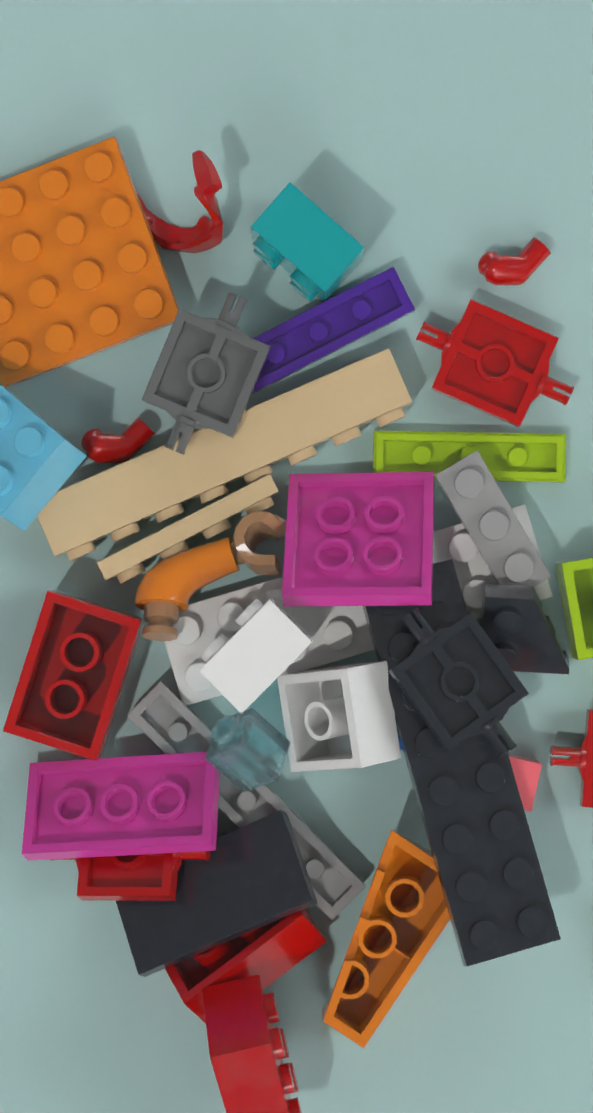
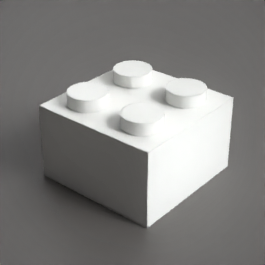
[199,598,313,714]
[277,661,401,772]

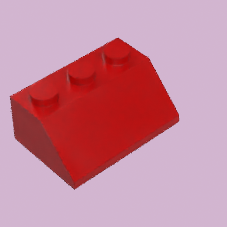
[165,908,327,1024]

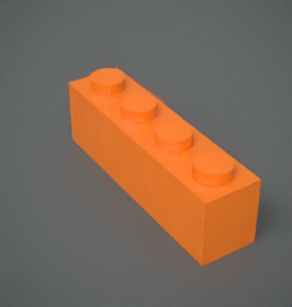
[322,829,450,1048]

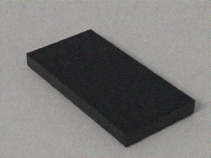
[116,810,318,977]

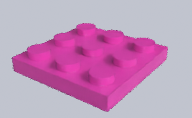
[282,472,435,607]

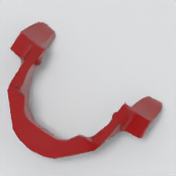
[137,150,223,254]

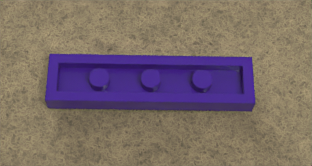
[251,266,415,395]

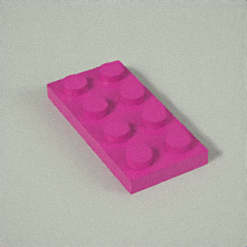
[22,751,221,861]

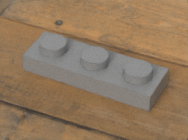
[435,451,552,587]

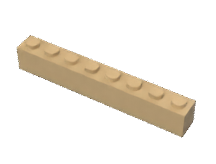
[37,348,412,561]

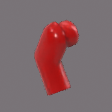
[478,237,551,286]
[81,417,155,464]

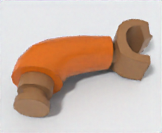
[135,511,286,641]

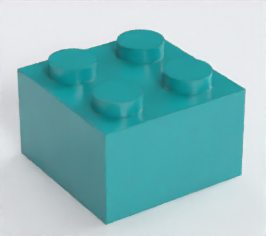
[251,182,365,302]

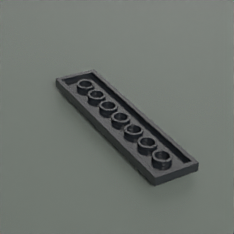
[362,559,561,967]

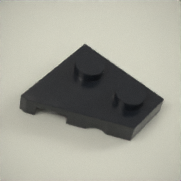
[480,584,569,675]

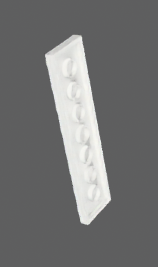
[164,504,553,706]

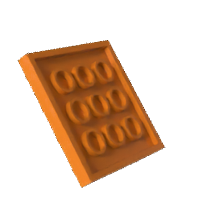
[0,137,180,388]

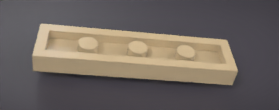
[97,474,279,584]

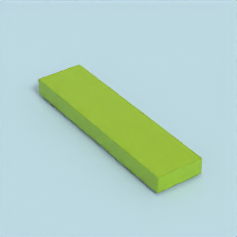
[373,431,566,483]

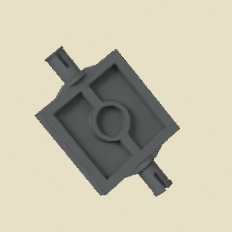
[142,292,271,455]

